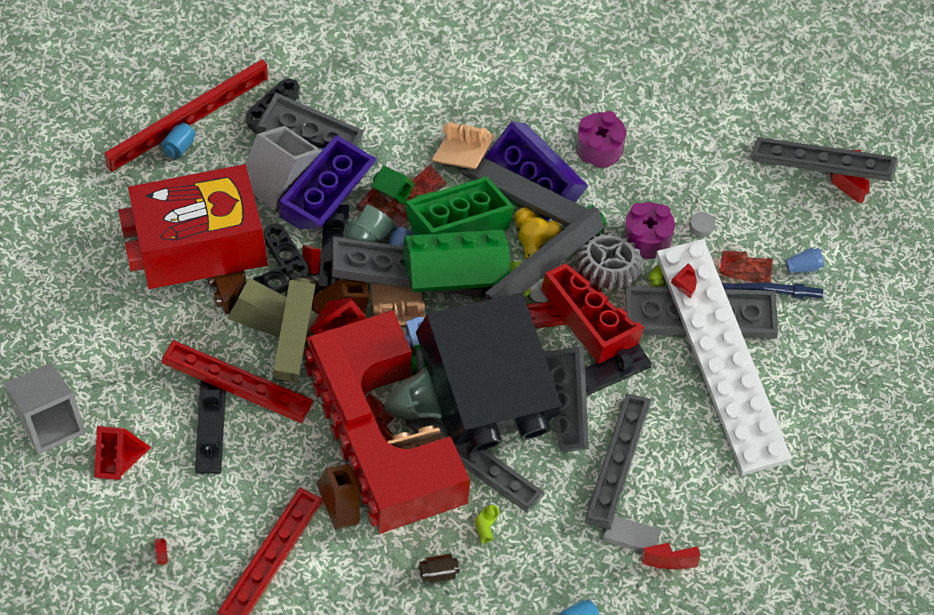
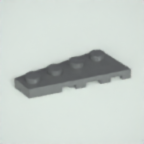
[256,93,364,147]
[544,346,589,452]

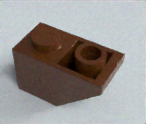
[207,271,246,314]
[312,279,370,314]
[316,464,360,529]

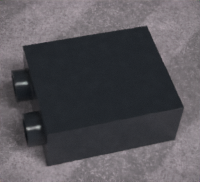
[416,292,562,452]

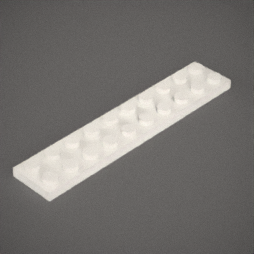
[656,239,792,475]

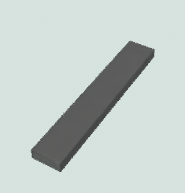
[751,137,898,182]
[461,158,589,227]
[486,206,604,300]
[585,393,651,530]
[405,418,544,513]

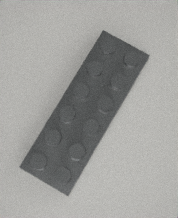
[331,237,482,297]
[625,286,778,339]

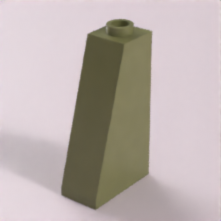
[228,278,319,347]
[272,278,315,383]

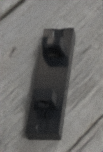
[319,204,350,291]
[585,344,652,396]
[195,380,226,474]

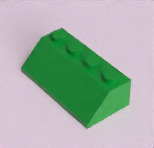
[405,176,514,235]
[402,229,511,292]

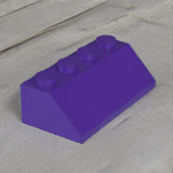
[484,121,588,221]
[279,135,377,229]

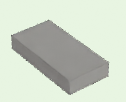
[603,516,661,552]

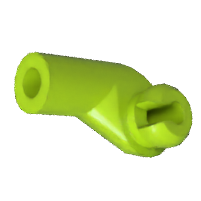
[648,265,664,287]
[475,504,500,543]

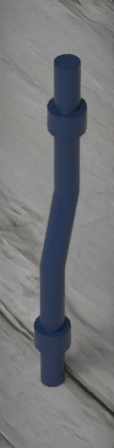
[721,282,823,299]

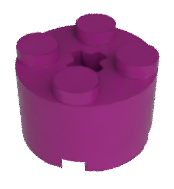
[576,111,626,168]
[623,202,675,259]

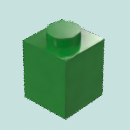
[371,165,415,205]

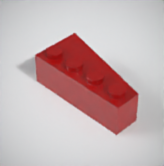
[541,263,644,364]

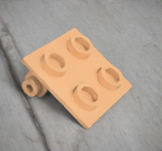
[432,122,495,170]
[370,284,425,326]
[388,426,443,449]

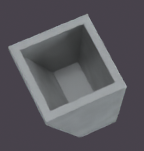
[245,126,322,209]
[4,363,86,454]

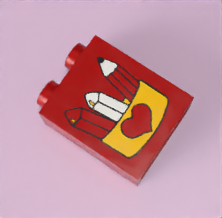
[118,164,268,290]

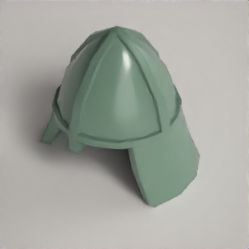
[343,204,397,243]
[384,367,443,420]

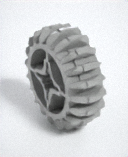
[575,231,643,292]

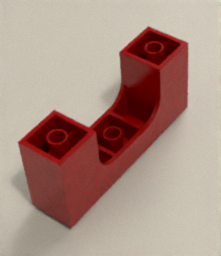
[303,310,470,534]

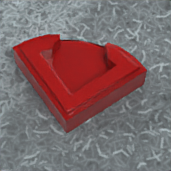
[302,245,321,274]
[671,263,697,298]
[155,538,168,565]

